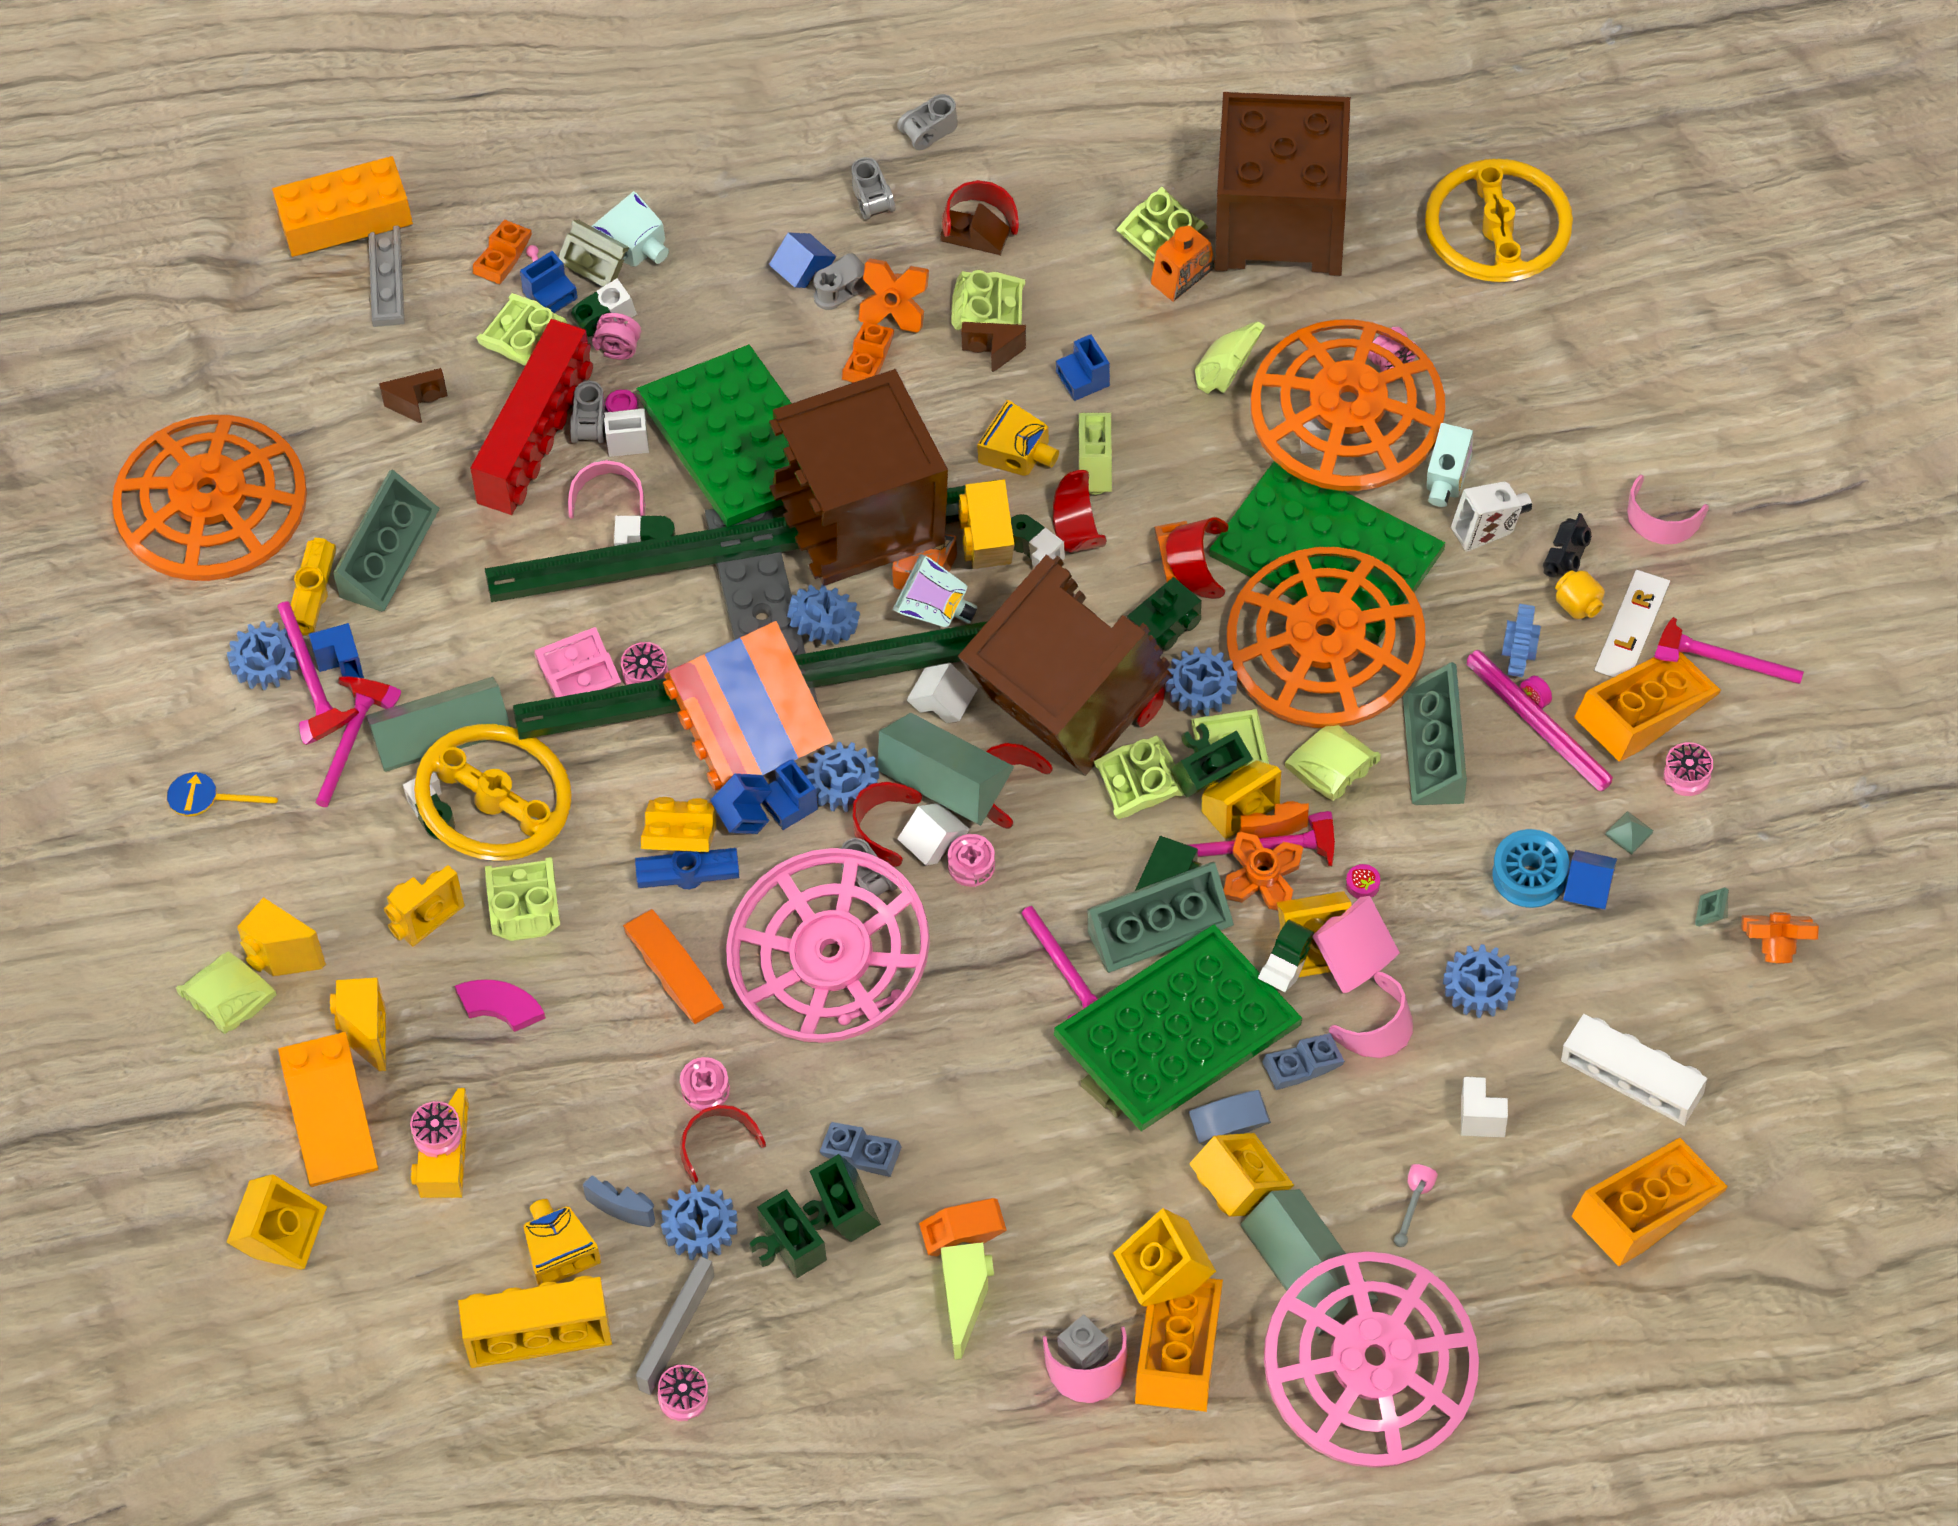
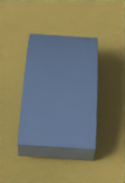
[1262,1033,1345,1090]
[1189,1090,1271,1146]
[820,1122,902,1177]
[583,1175,656,1227]

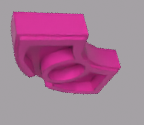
[454,980,546,1032]

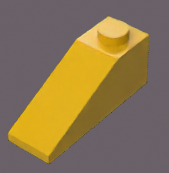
[411,1088,469,1198]

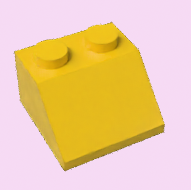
[1201,760,1281,840]
[1277,891,1352,978]
[237,897,326,977]
[330,978,386,1071]
[1189,1133,1294,1217]
[226,1174,327,1270]
[1113,1208,1216,1307]

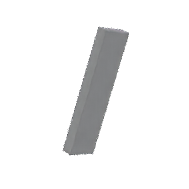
[368,225,405,327]
[636,1257,714,1395]

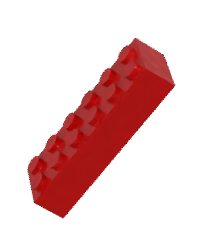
[470,319,593,515]

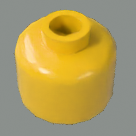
[1555,570,1605,619]

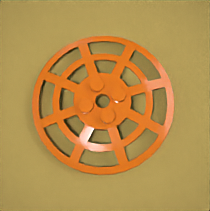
[1251,319,1445,491]
[112,415,307,581]
[1227,547,1425,728]

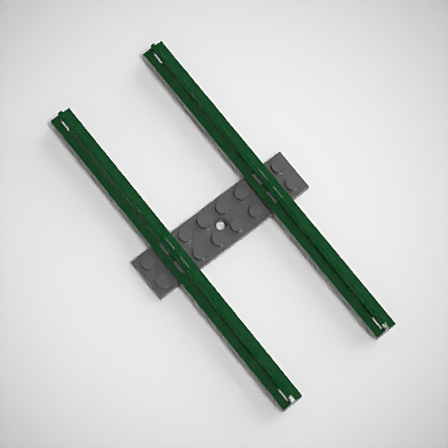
[485,480,996,740]

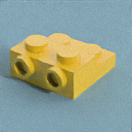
[641,797,716,852]
[384,865,465,947]

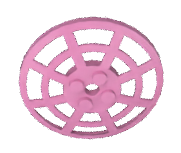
[726,848,930,1043]
[1264,1251,1479,1468]

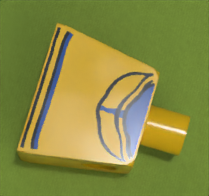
[977,400,1059,476]
[523,1199,601,1285]

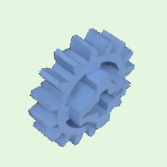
[787,585,860,645]
[1502,604,1541,677]
[227,621,298,690]
[1166,647,1237,716]
[806,742,879,812]
[1443,944,1519,1018]
[661,1185,738,1260]

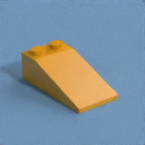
[1574,652,1721,762]
[278,1032,379,1187]
[1571,1138,1728,1266]
[1135,1278,1223,1412]

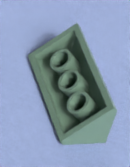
[333,469,440,612]
[1403,662,1467,805]
[366,677,511,772]
[878,713,1014,826]
[1087,862,1234,973]
[1241,1189,1378,1336]

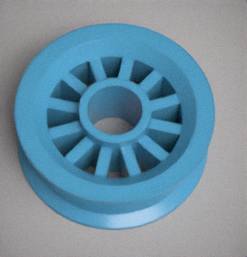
[1492,829,1569,908]

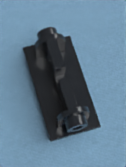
[1543,513,1592,577]

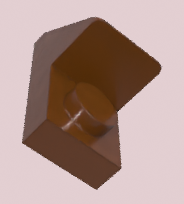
[941,203,1010,256]
[961,322,1026,372]
[379,368,448,423]

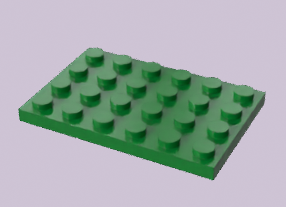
[636,344,791,527]
[1209,461,1445,644]
[1054,924,1303,1132]

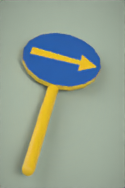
[167,772,278,817]

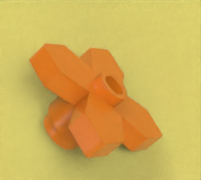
[858,258,929,332]
[1223,832,1303,911]
[1741,912,1819,963]

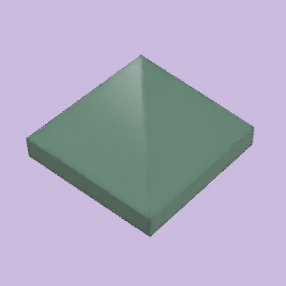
[1605,811,1654,855]
[1695,887,1729,927]

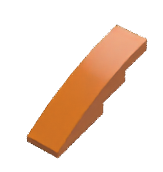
[623,909,724,1024]

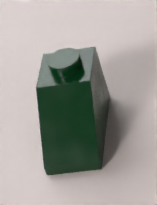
[1135,836,1202,891]

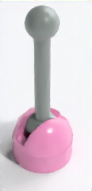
[1394,1164,1438,1247]

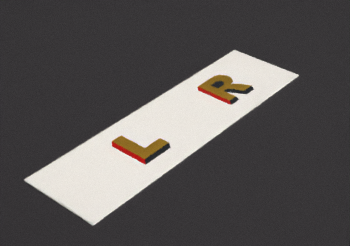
[1594,570,1670,677]

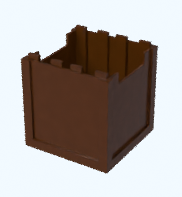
[1215,92,1351,276]
[769,369,948,586]
[958,554,1172,776]

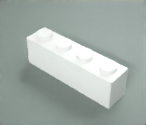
[1561,1014,1707,1126]

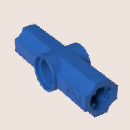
[635,848,740,890]

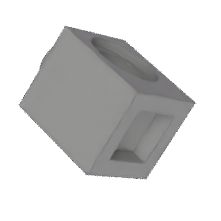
[1057,1314,1109,1370]

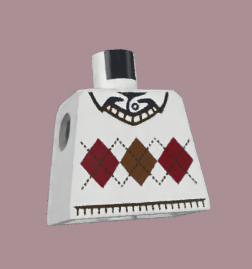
[1451,481,1532,552]

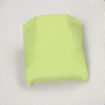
[1116,186,1208,262]
[951,270,1025,330]
[477,293,568,366]
[1195,322,1265,394]
[1285,725,1381,801]
[1094,735,1184,819]
[485,857,560,941]
[176,951,277,1034]

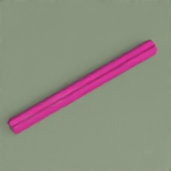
[1466,650,1613,792]

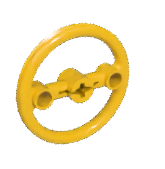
[1425,159,1573,282]
[414,724,572,861]

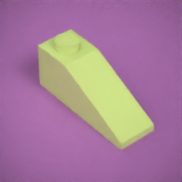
[1079,413,1112,495]
[941,1242,994,1359]

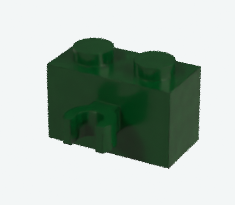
[1127,577,1202,651]
[1170,723,1253,798]
[803,1154,881,1242]
[749,1189,827,1278]

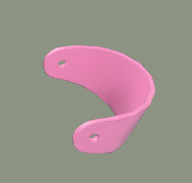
[568,460,646,519]
[1627,474,1709,544]
[1329,972,1413,1058]
[1042,1326,1127,1403]

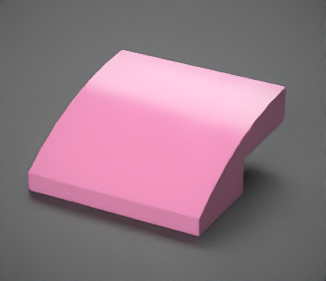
[534,627,621,698]
[1313,896,1400,993]

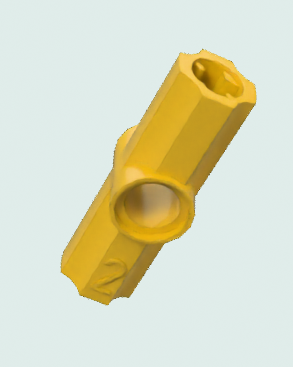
[291,537,336,636]

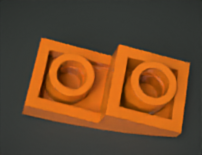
[473,219,532,284]
[842,321,894,383]
[1240,801,1309,838]

